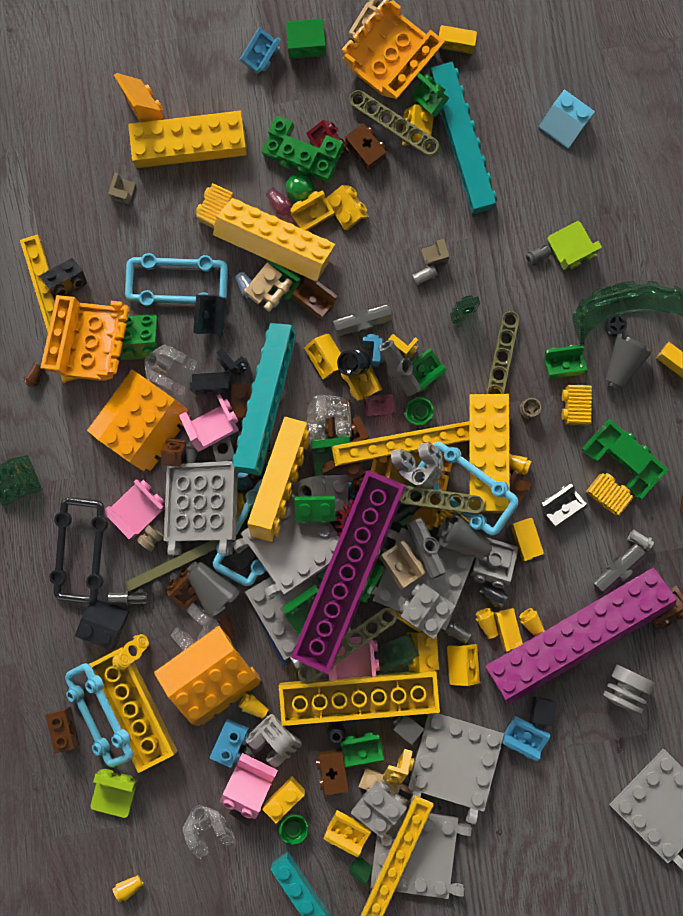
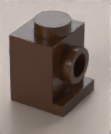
[161,439,186,467]

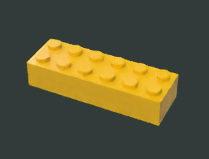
[128,111,247,168]
[213,198,335,282]
[470,394,510,513]
[248,417,310,542]
[89,647,178,773]

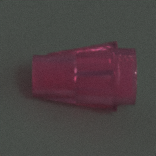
[266,188,293,216]

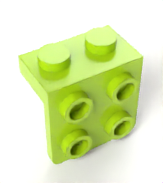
[547,221,602,270]
[90,769,138,818]

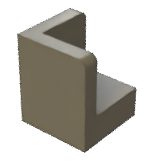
[108,173,136,205]
[421,239,450,268]

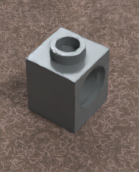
[212,436,236,462]
[295,475,327,497]
[392,715,424,745]

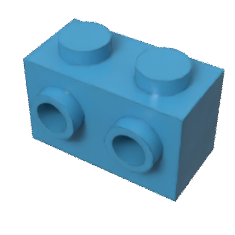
[210,719,249,768]

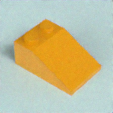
[114,73,164,122]

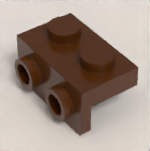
[291,277,338,320]

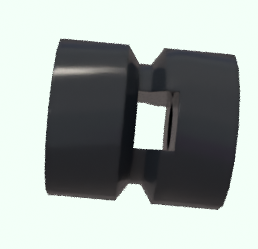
[337,350,370,376]

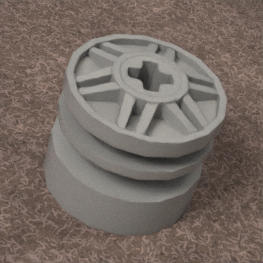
[603,665,656,714]

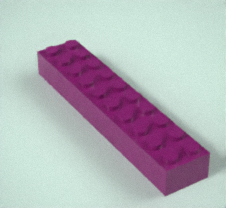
[291,470,407,674]
[485,567,677,705]

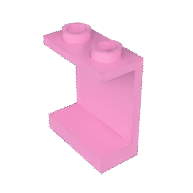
[179,394,239,452]
[105,479,165,539]
[329,636,380,681]
[219,753,278,819]

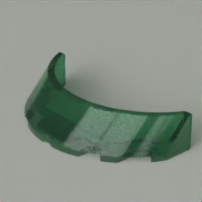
[572,281,683,346]

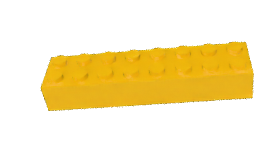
[279,670,440,726]

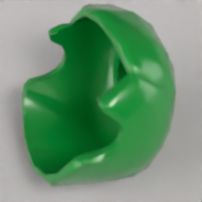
[286,174,314,204]
[405,397,434,426]
[279,813,308,845]

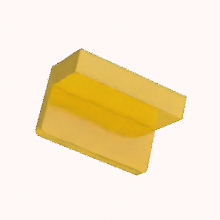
[439,25,477,54]
[304,334,341,380]
[656,342,683,378]
[510,518,544,561]
[494,608,523,652]
[447,644,480,686]

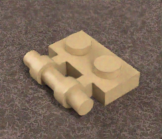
[243,262,293,312]

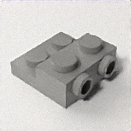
[470,537,518,588]
[400,583,456,639]
[351,780,407,838]

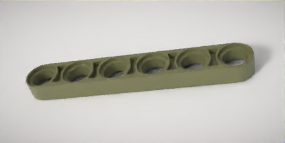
[349,90,441,158]
[486,311,519,394]
[400,486,484,514]
[124,541,220,592]
[298,607,397,683]

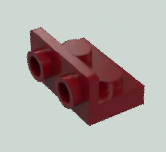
[306,120,349,155]

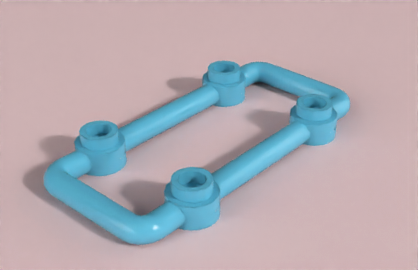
[125,253,228,307]
[417,442,518,535]
[213,479,295,586]
[65,663,133,767]

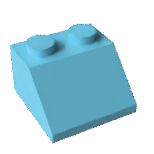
[538,90,595,149]

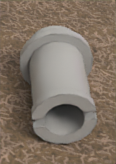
[412,265,438,286]
[627,529,654,551]

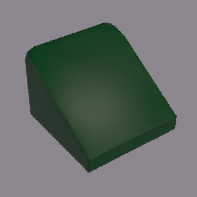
[349,856,372,885]

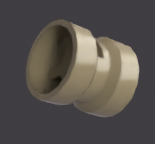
[519,398,541,419]
[137,525,164,552]

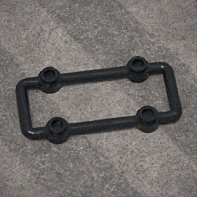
[49,497,109,604]

